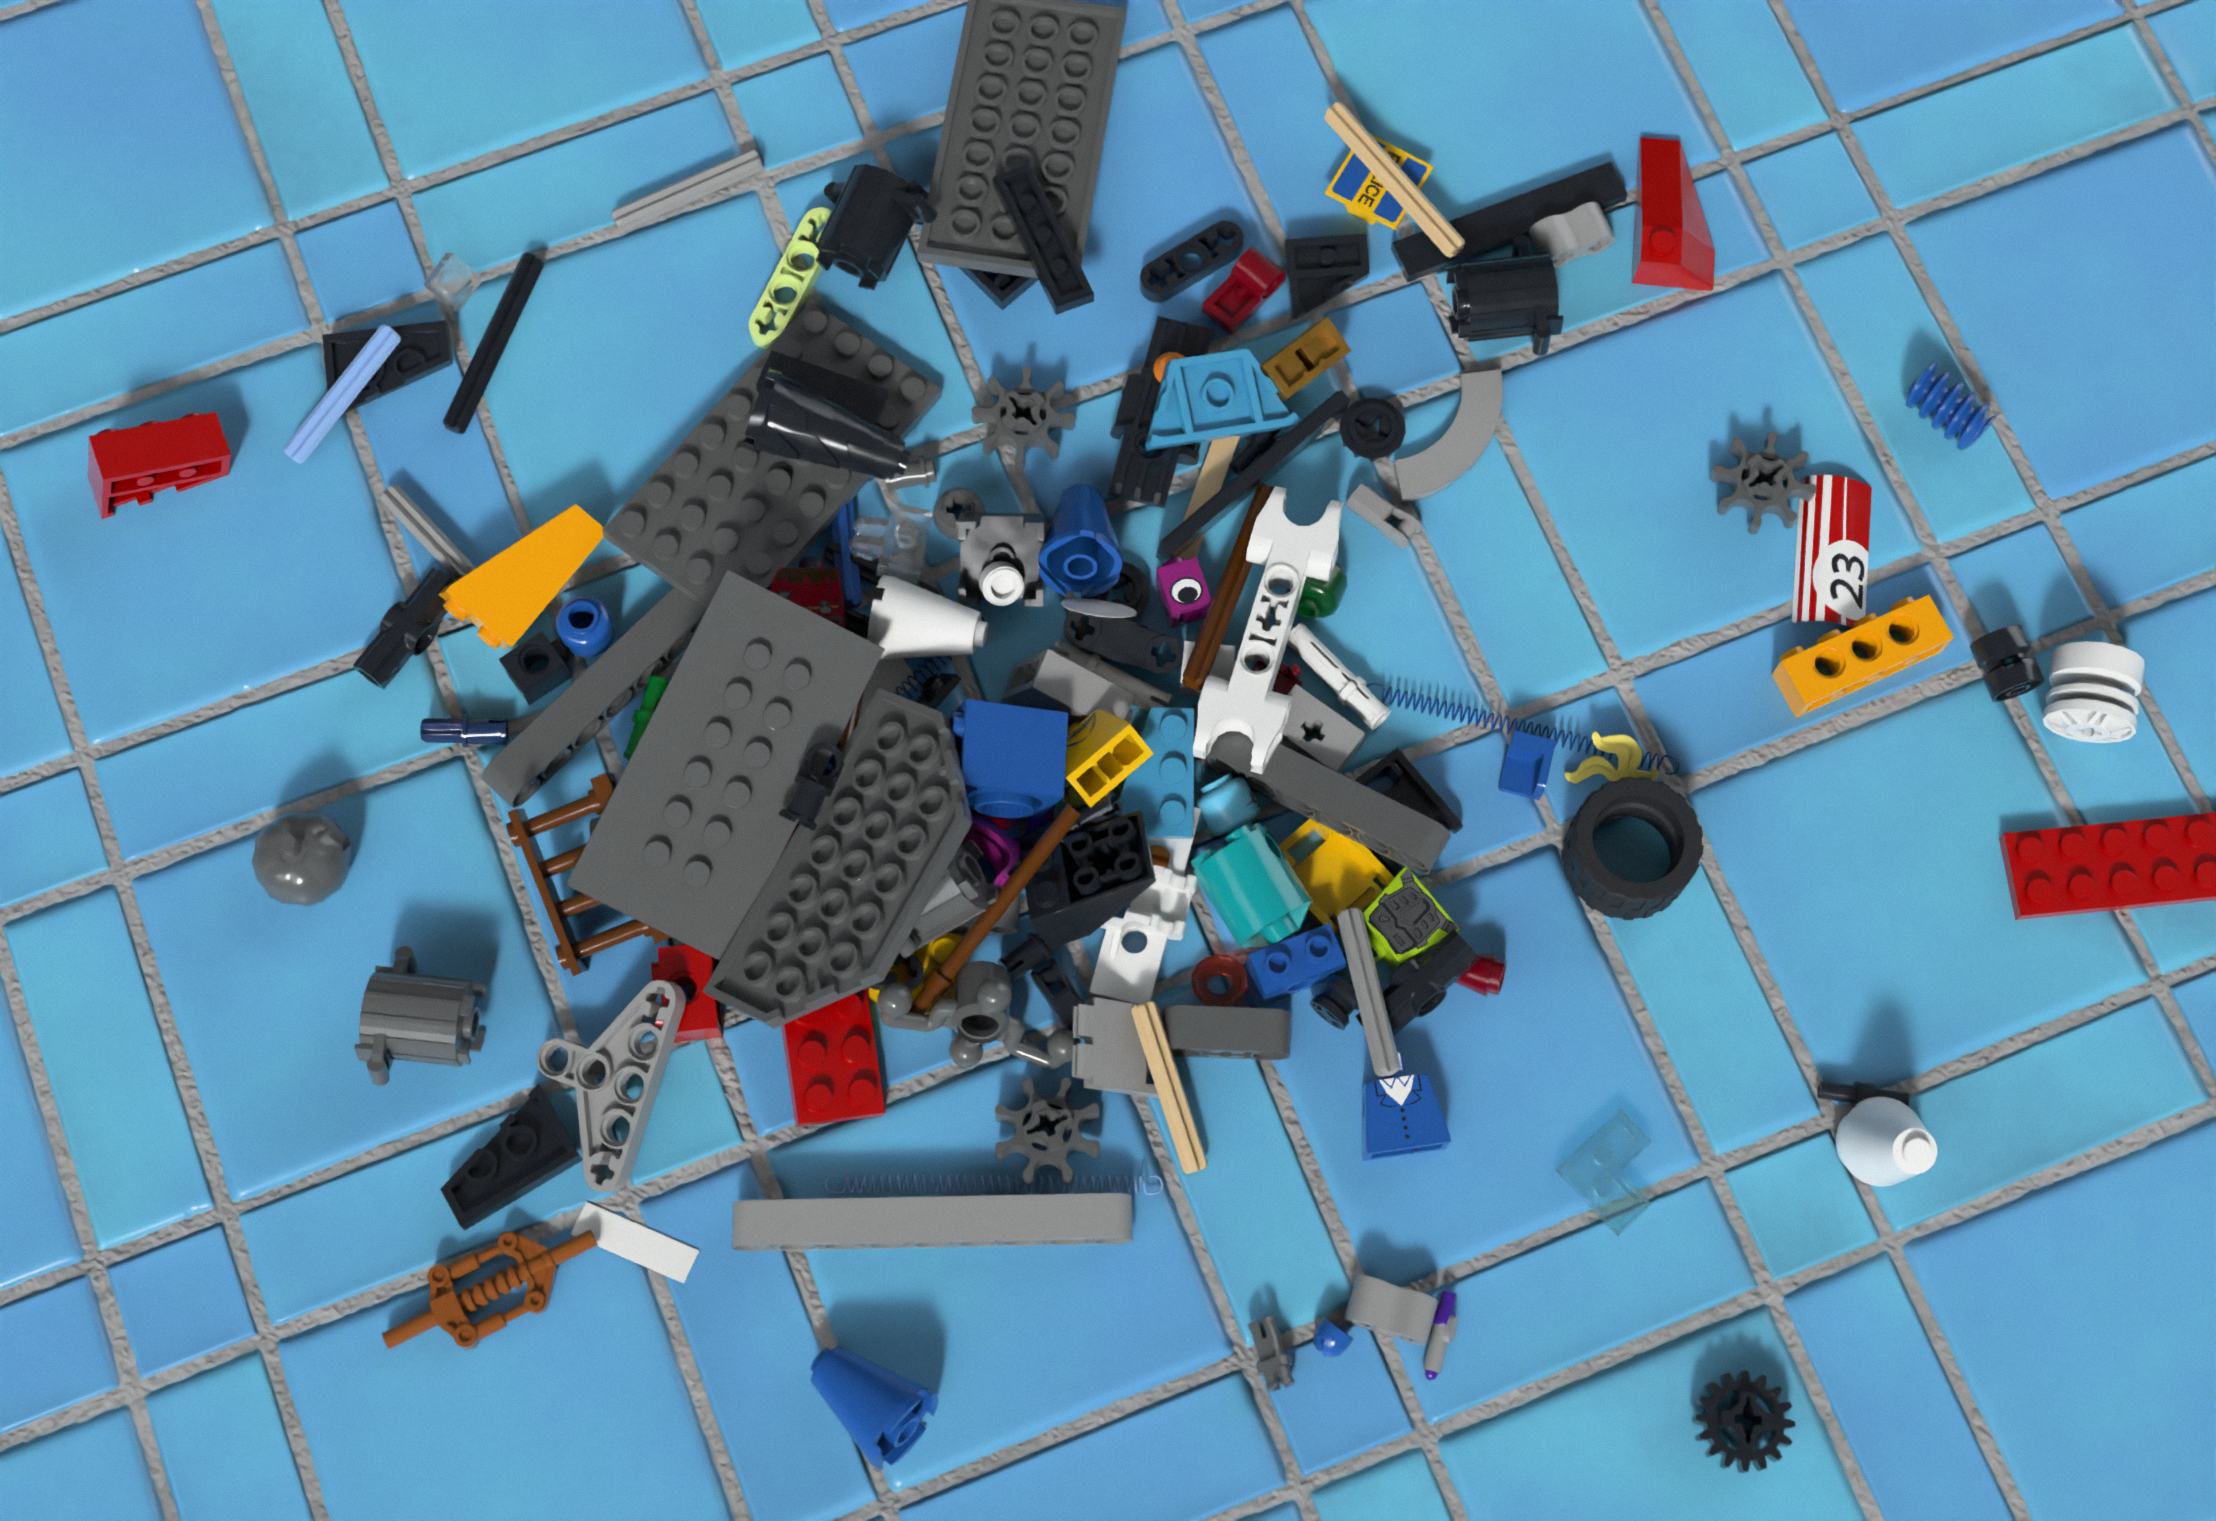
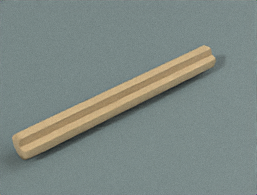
[1324,102,1465,258]

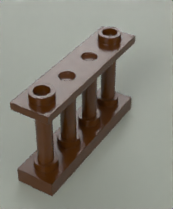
[506,773,671,976]

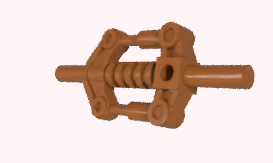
[382,1229,598,1350]

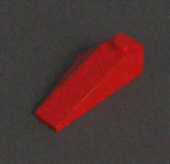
[1632,137,1715,291]

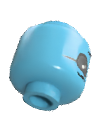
[1197,773,1261,836]

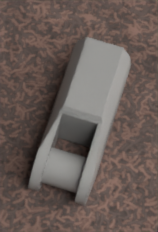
[1346,483,1422,549]

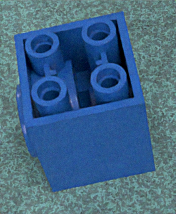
[949,699,1068,818]

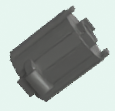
[899,839,999,958]
[354,946,487,1086]

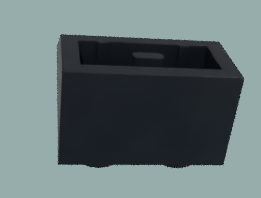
[1020,810,1156,949]

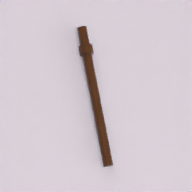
[908,804,1081,1014]

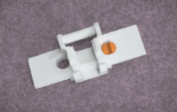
[1089,807,1201,1004]

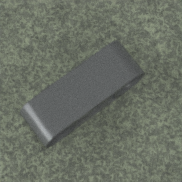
[1163,1005,1291,1060]

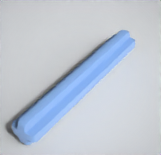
[283,324,401,464]

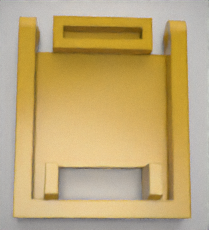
[1278,819,1394,935]

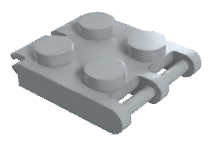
[1072,997,1164,1098]

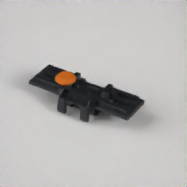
[1108,316,1214,509]

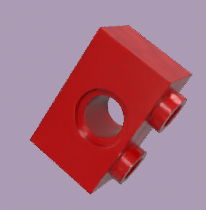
[651,945,723,1043]

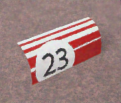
[1792,475,1872,628]

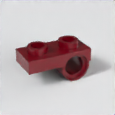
[1201,246,1286,336]

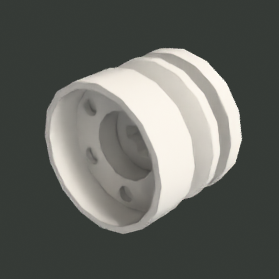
[2043,641,2145,743]

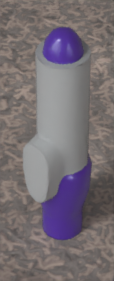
[1423,1291,1458,1380]

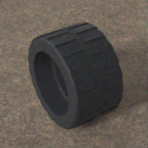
[1561,777,1704,920]

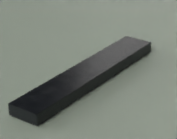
[1391,161,1628,282]
[1156,390,1351,564]

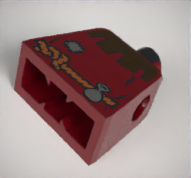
[770,557,846,629]

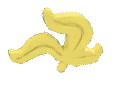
[1564,730,1658,784]

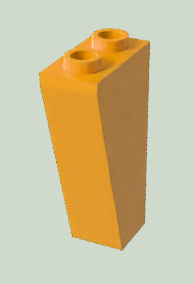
[438,504,604,649]

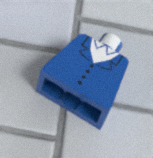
[1362,1053,1451,1161]

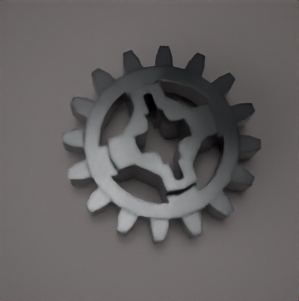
[1692,1370,1795,1473]

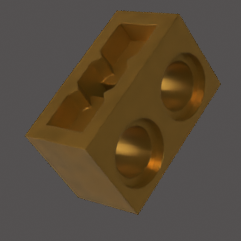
[1260,317,1352,401]

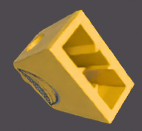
[1065,709,1154,808]

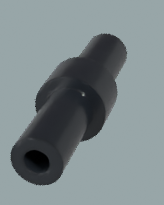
[1229,408,1292,475]
[1817,1081,1909,1108]

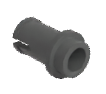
[885,455,937,492]

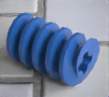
[1906,361,1999,451]

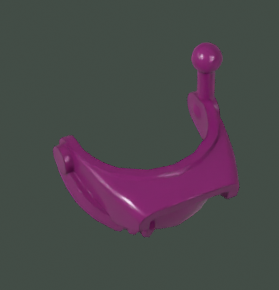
[962,815,1021,888]

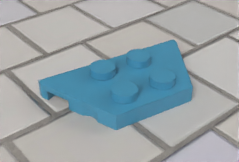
[1145,348,1300,451]

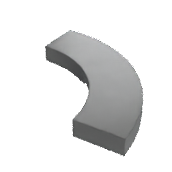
[1393,369,1503,503]

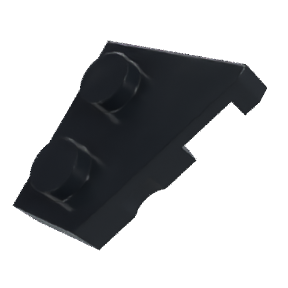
[1284,234,1370,320]

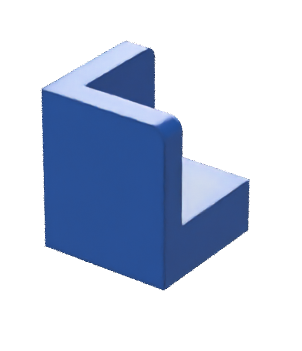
[1498,730,1556,800]

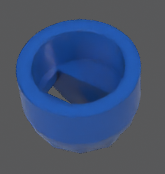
[1313,1317,1354,1357]

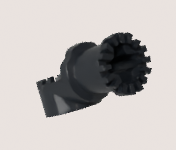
[778,742,844,831]

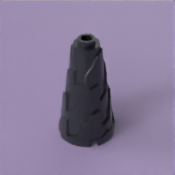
[741,368,911,480]

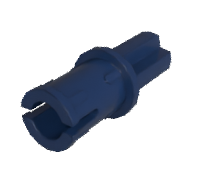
[420,714,508,748]

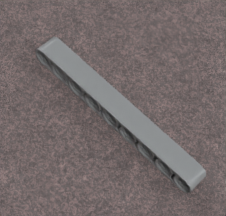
[732,1193,1133,1251]

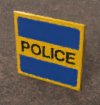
[1325,134,1434,230]

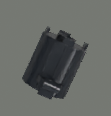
[815,164,937,290]
[1446,235,1564,356]

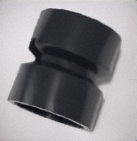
[1969,625,2045,702]

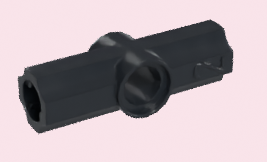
[353,568,454,689]
[1355,929,1481,1037]

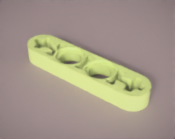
[748,207,832,349]

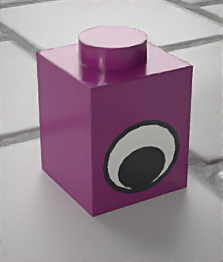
[1155,557,1212,628]

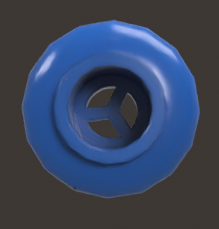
[556,596,615,658]

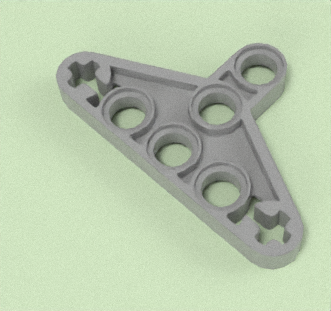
[537,980,686,1192]

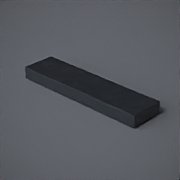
[993,164,1094,315]

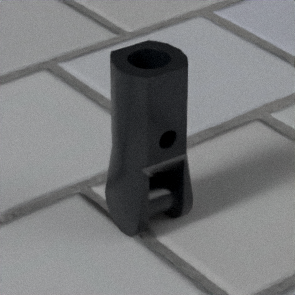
[1029,959,1084,1031]

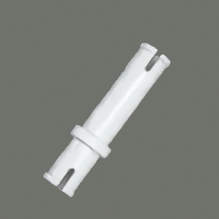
[1286,623,1391,730]
[1052,638,1173,712]

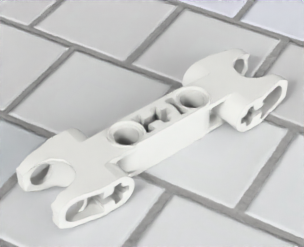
[1193,486,1343,774]

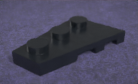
[322,320,453,415]
[440,1084,582,1231]

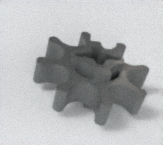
[971,367,1075,470]
[1709,432,1817,535]
[995,1078,1100,1185]

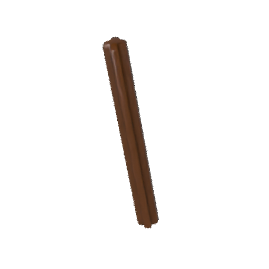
[1182,484,1274,691]

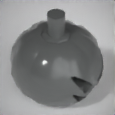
[251,810,351,906]

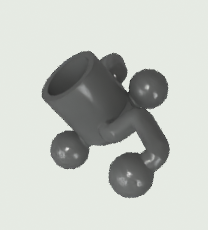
[877,961,1081,1069]

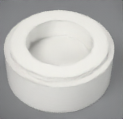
[979,561,1024,606]

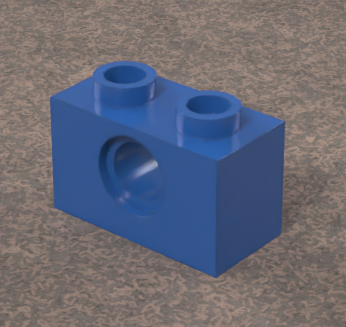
[1245,923,1347,1006]

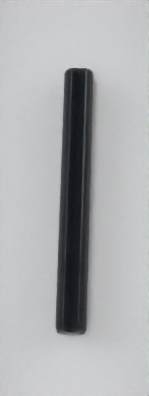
[443,252,544,434]

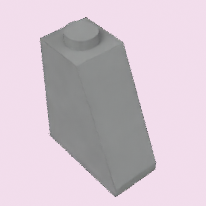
[1001,649,1135,724]

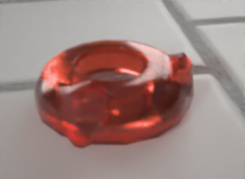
[1191,954,1249,1007]

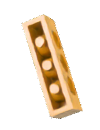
[1772,594,1954,718]

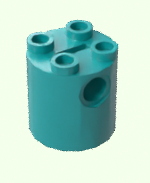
[1191,823,1313,948]

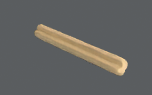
[1131,1001,1208,1174]

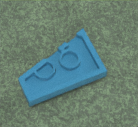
[1119,707,1194,839]

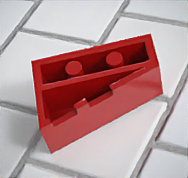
[88,412,231,519]

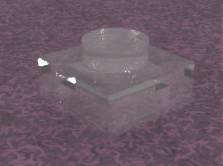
[423,253,483,311]

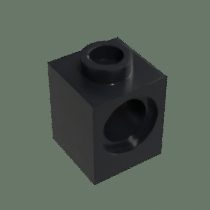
[499,631,572,705]

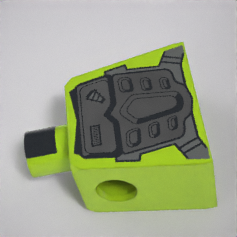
[1363,867,1460,972]

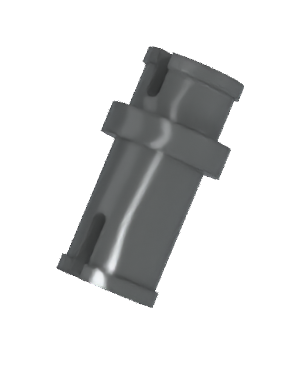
[1248,1316,1295,1392]

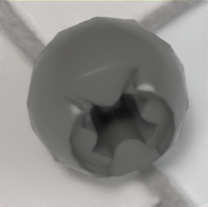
[932,487,986,540]

